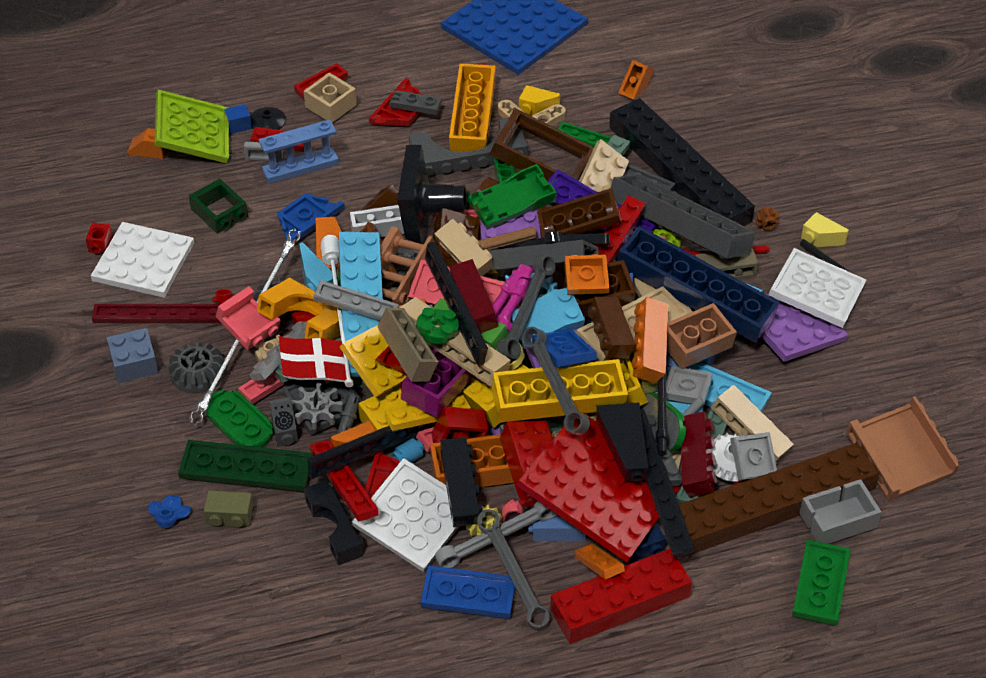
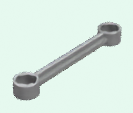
[435,501,557,568]

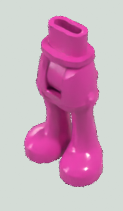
[492,264,533,332]

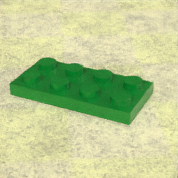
[792,540,851,626]

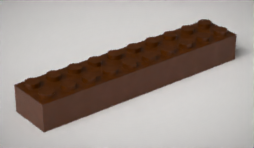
[679,442,879,557]

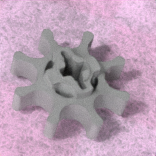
[291,382,343,430]

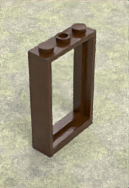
[489,108,594,181]

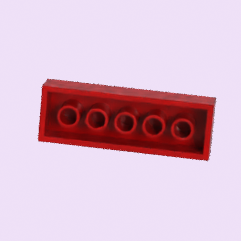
[550,549,692,645]

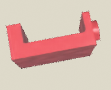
[216,286,281,350]

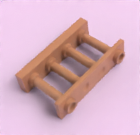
[380,226,436,306]

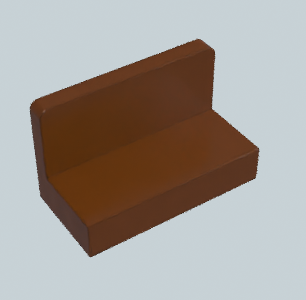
[360,185,398,211]

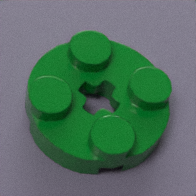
[416,307,459,344]

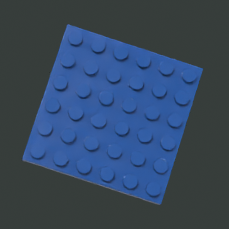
[441,0,588,75]

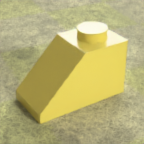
[801,212,849,247]

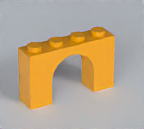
[257,277,340,340]

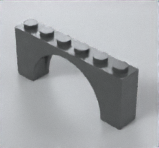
[409,118,528,176]

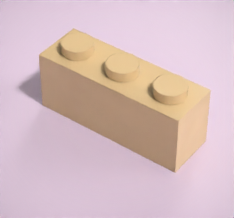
[434,219,494,276]

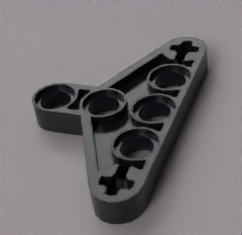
[513,231,610,248]

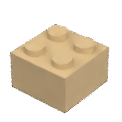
[304,73,357,123]

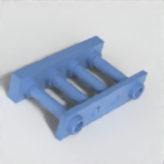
[259,120,339,184]

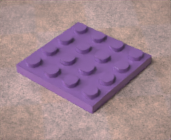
[761,294,848,362]

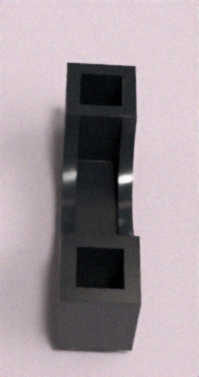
[304,480,364,566]

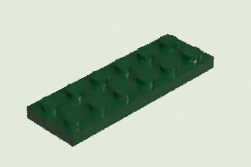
[178,440,313,492]

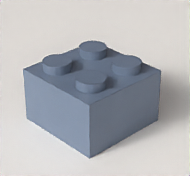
[107,328,158,383]

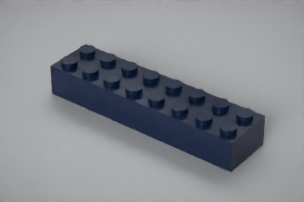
[617,226,780,343]

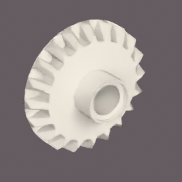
[712,433,744,482]

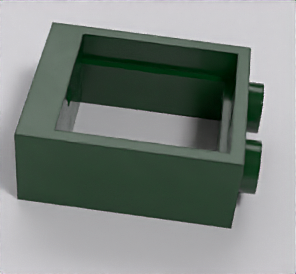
[189,179,248,234]

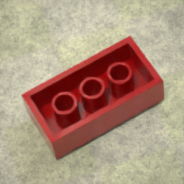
[500,421,553,507]

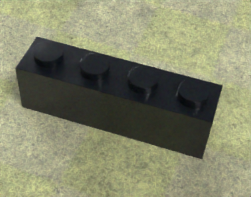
[440,437,483,527]

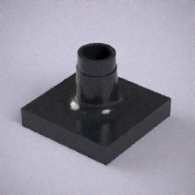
[397,145,467,244]

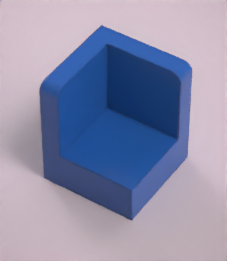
[224,104,252,134]

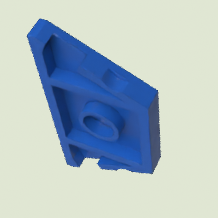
[277,193,345,244]

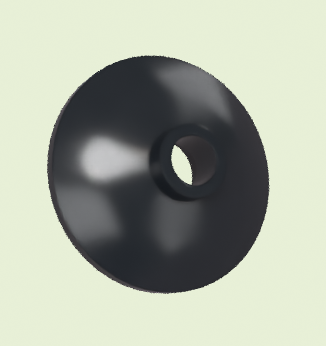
[250,107,286,130]

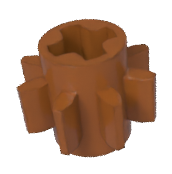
[755,207,780,230]

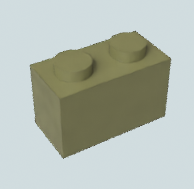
[204,490,253,527]

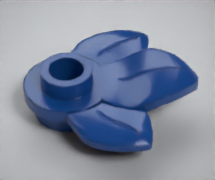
[148,495,191,528]

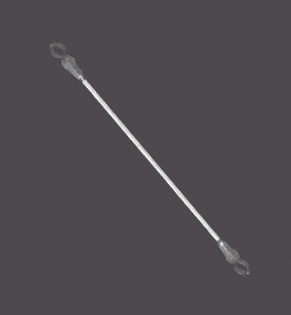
[189,228,300,427]

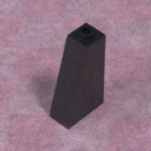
[596,403,648,482]

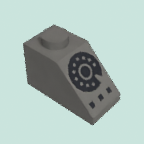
[269,397,298,447]

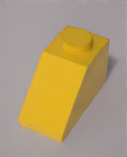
[519,85,560,116]

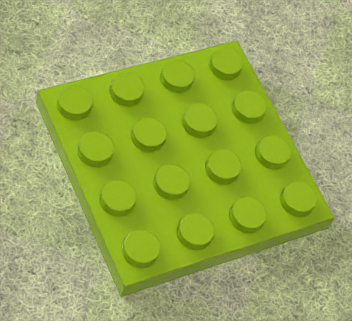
[154,89,229,163]

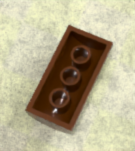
[537,188,622,238]

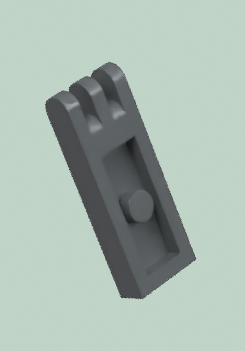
[389,90,441,115]

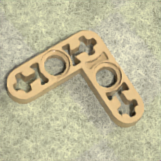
[498,100,566,137]

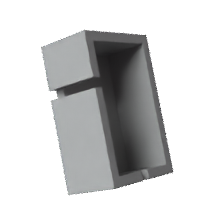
[799,479,882,544]

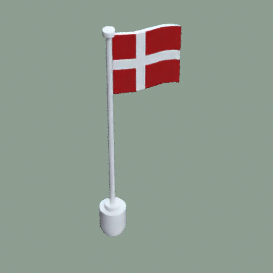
[278,235,354,387]

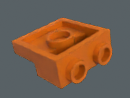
[564,254,609,295]

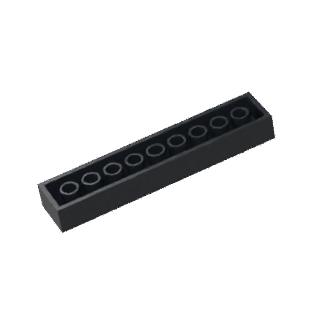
[609,98,755,226]

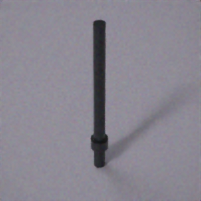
[655,374,668,456]

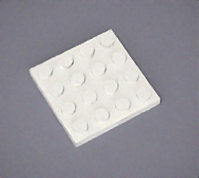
[91,222,195,298]
[769,248,866,328]
[352,458,459,572]

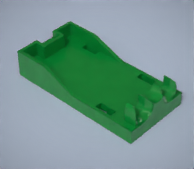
[468,164,557,229]

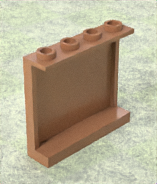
[846,396,959,502]

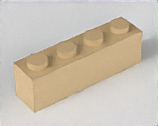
[710,384,794,462]

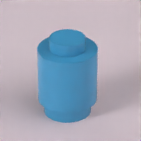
[392,438,425,463]

